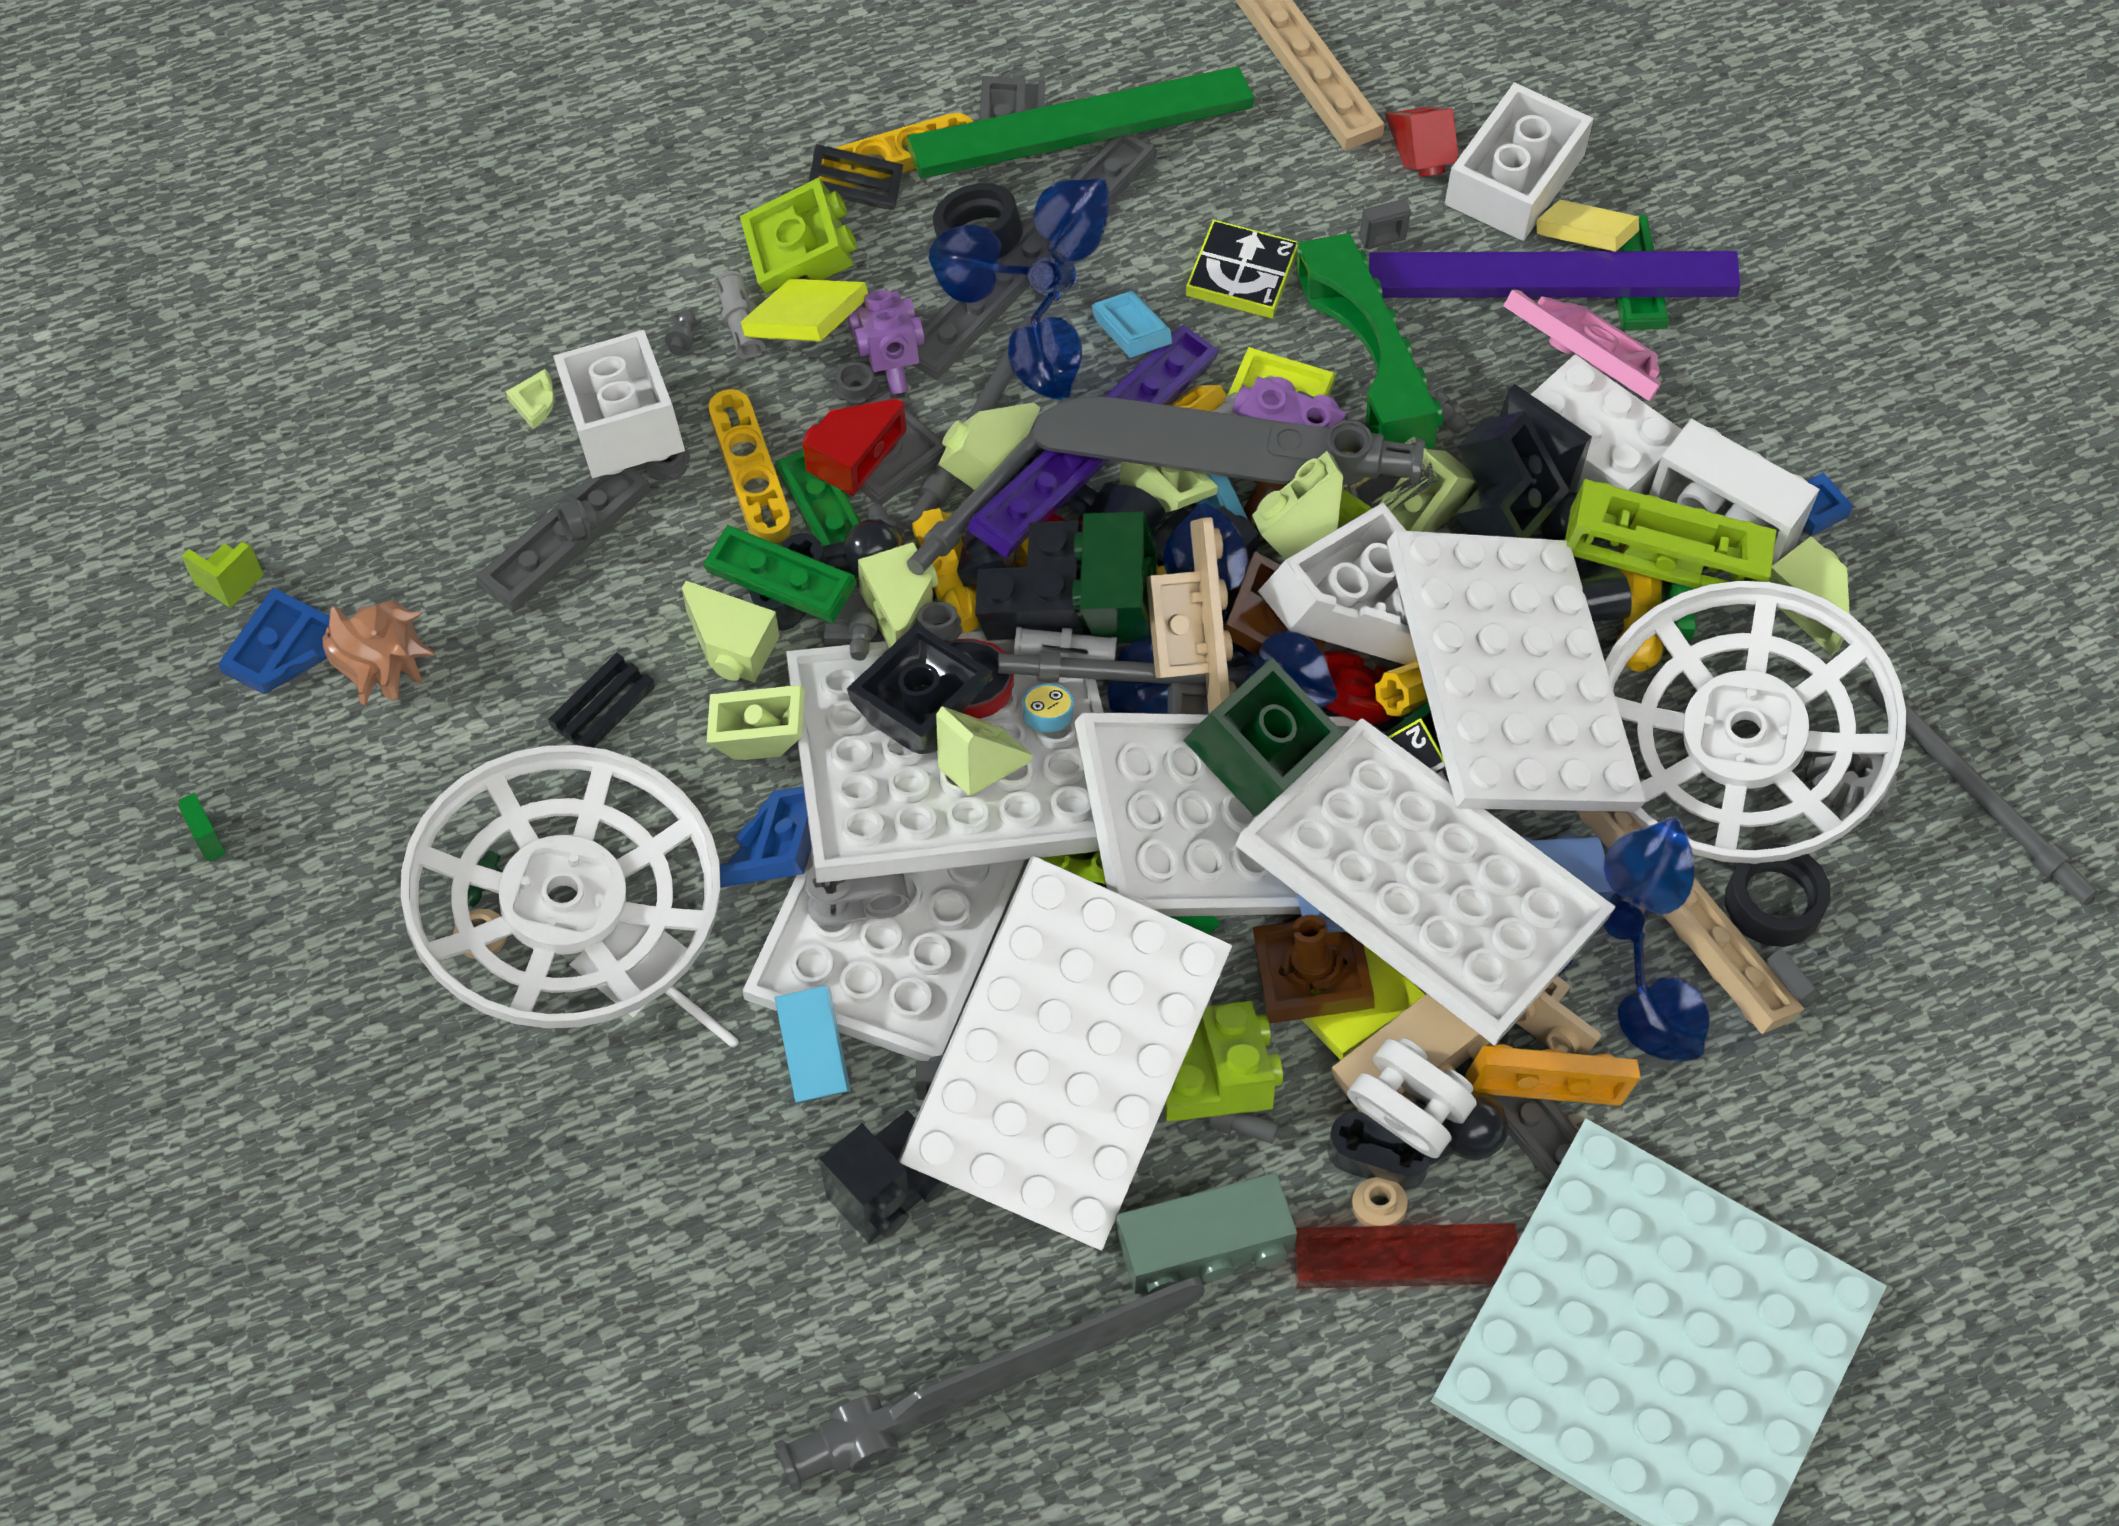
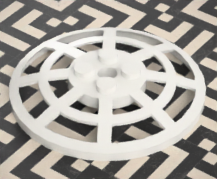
[1605,581,1906,864]
[401,745,720,1028]

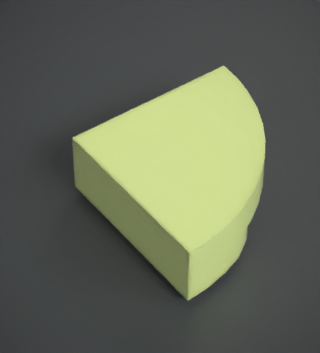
[506,369,554,429]

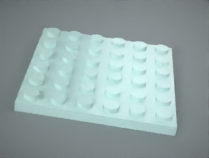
[1430,1118,1887,1526]

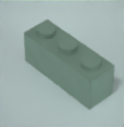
[1116,1172,1297,1295]

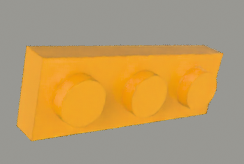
[1465,1044,1641,1106]

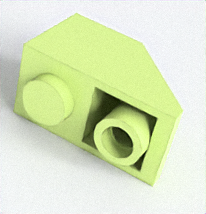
[1252,451,1343,560]

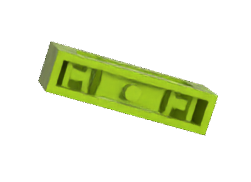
[1565,479,1777,589]

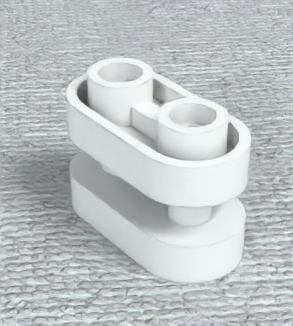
[1347,1038,1477,1158]

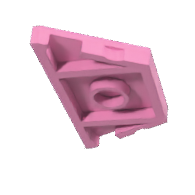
[1503,290,1661,401]

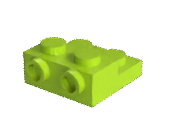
[740,177,858,294]
[1163,1001,1283,1122]

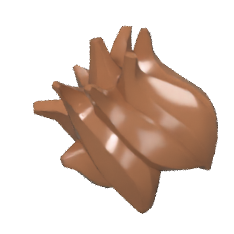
[322,600,435,705]

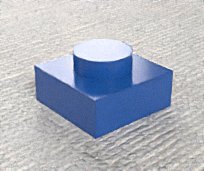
[1803,472,1853,537]

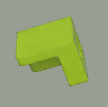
[181,541,264,608]

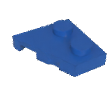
[219,588,330,694]
[719,786,812,887]

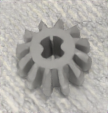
[1806,752,1897,821]

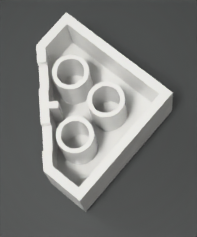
[1258,503,1418,665]

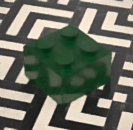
[1072,511,1158,643]
[1183,658,1344,817]

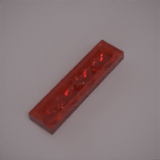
[1294,1223,1518,1289]

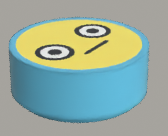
[1023,684,1074,732]

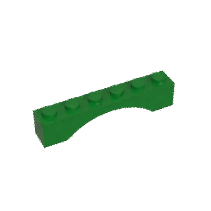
[1296,233,1443,449]

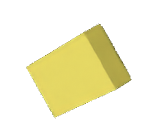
[1536,200,1639,252]

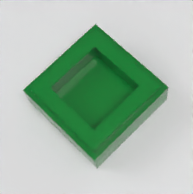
[177,792,226,862]

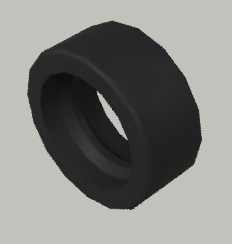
[932,183,1023,266]
[1725,843,1831,947]

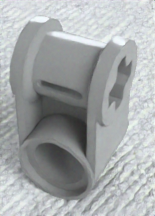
[805,866,910,927]

